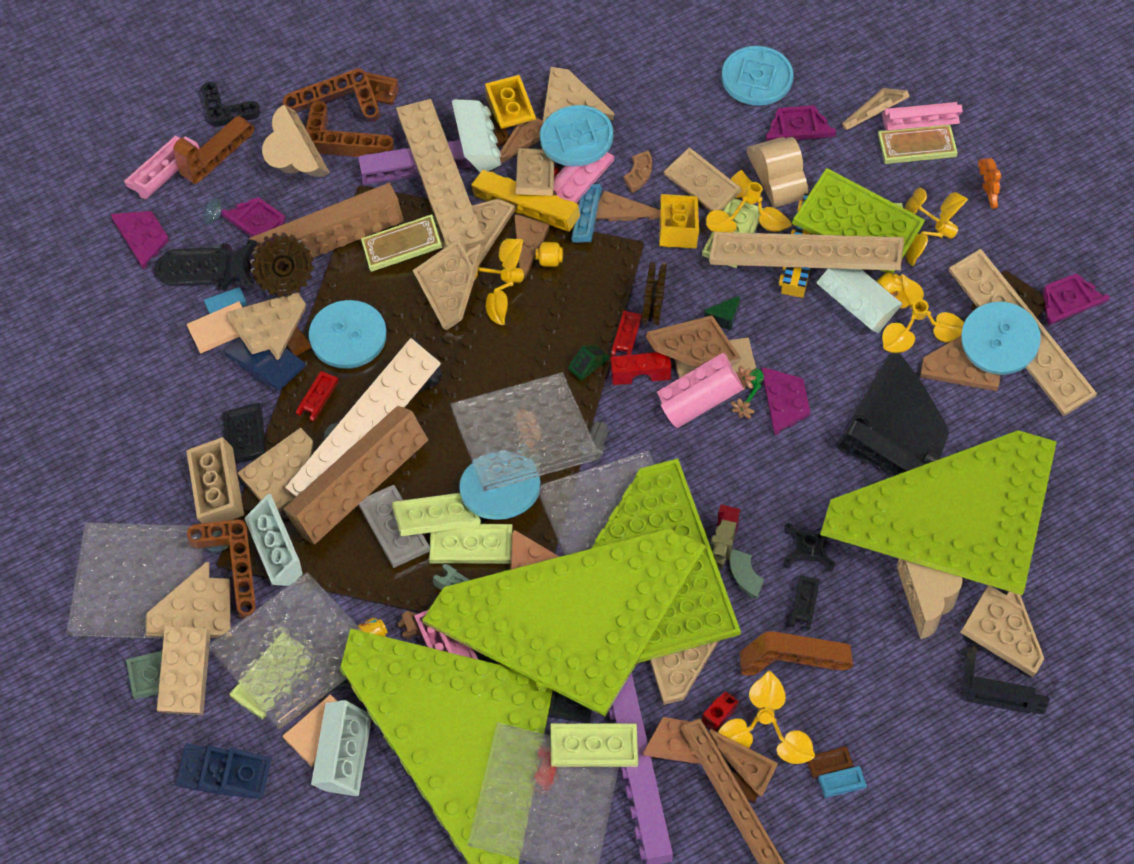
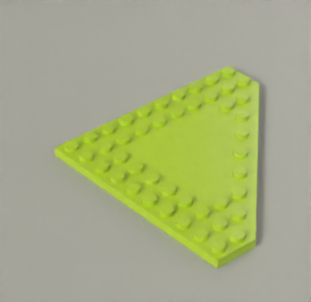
[820,430,1057,595]
[536,458,741,691]
[422,528,706,716]
[340,628,553,864]

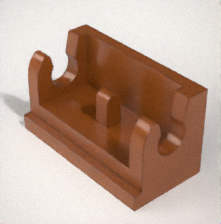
[360,72,399,105]

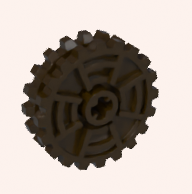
[250,232,314,297]
[642,262,667,326]

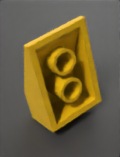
[485,75,536,129]
[659,194,699,249]

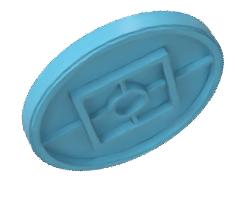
[722,46,793,105]
[540,105,613,166]
[309,300,386,368]
[961,302,1041,375]
[460,453,541,520]

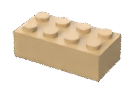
[186,437,244,524]
[157,626,211,715]

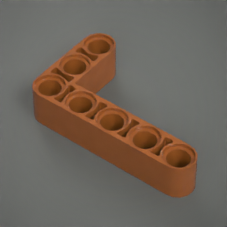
[283,68,381,122]
[306,101,394,157]
[173,116,255,184]
[187,520,256,621]
[739,631,853,676]

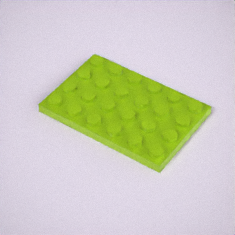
[792,168,925,274]

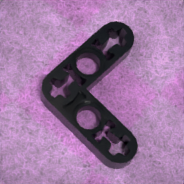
[201,82,261,127]

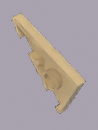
[842,88,909,130]

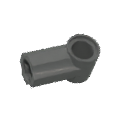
[579,421,609,462]

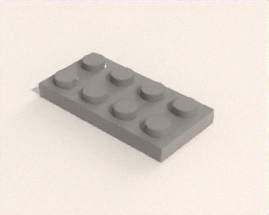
[358,485,430,568]

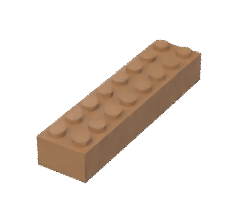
[249,183,404,268]
[283,405,428,545]

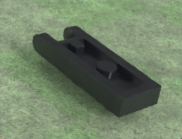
[790,575,820,630]

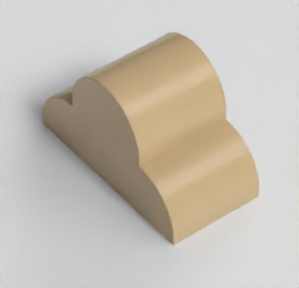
[262,105,330,178]
[746,137,808,208]
[897,559,962,639]

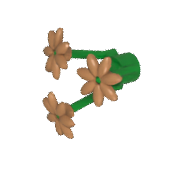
[731,366,764,419]

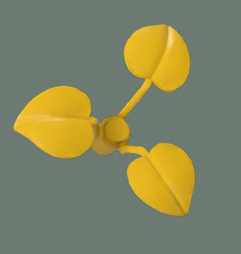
[706,170,792,233]
[905,188,968,267]
[468,239,524,325]
[882,274,964,353]
[717,670,815,764]

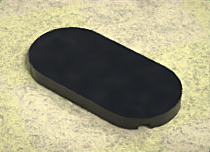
[155,248,226,286]

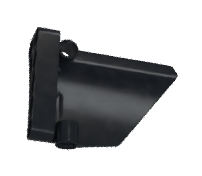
[836,353,949,476]

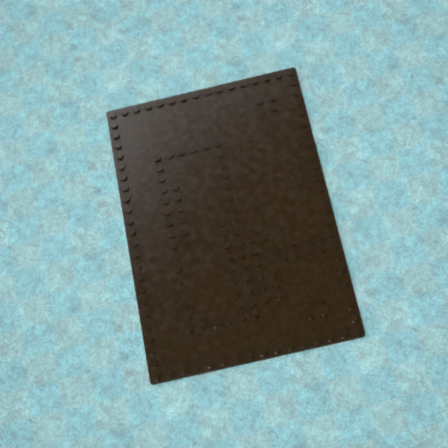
[217,185,644,613]

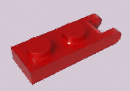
[611,311,642,356]
[296,371,339,421]

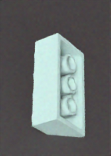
[452,99,501,172]
[817,268,902,333]
[245,494,302,586]
[311,700,372,796]

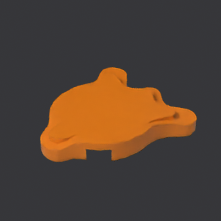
[978,158,1001,209]

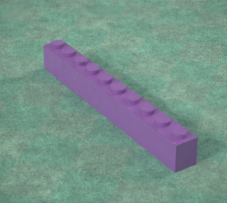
[609,673,673,864]

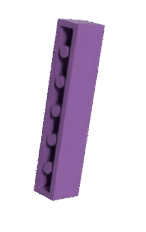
[358,140,471,185]

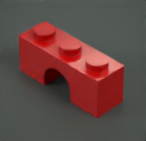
[611,352,671,385]

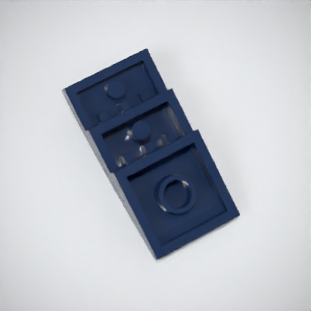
[223,337,306,391]
[175,743,272,799]

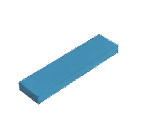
[572,184,602,243]

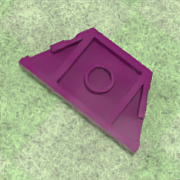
[766,105,836,141]
[220,197,286,237]
[111,211,169,269]
[1043,273,1110,326]
[761,368,810,436]

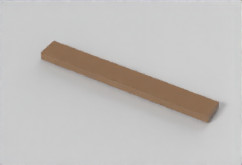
[681,718,784,864]

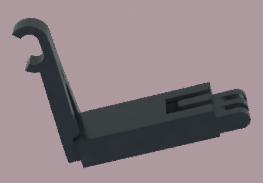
[961,635,1050,714]

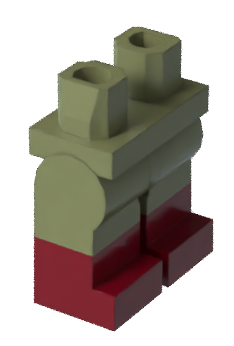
[711,504,740,568]

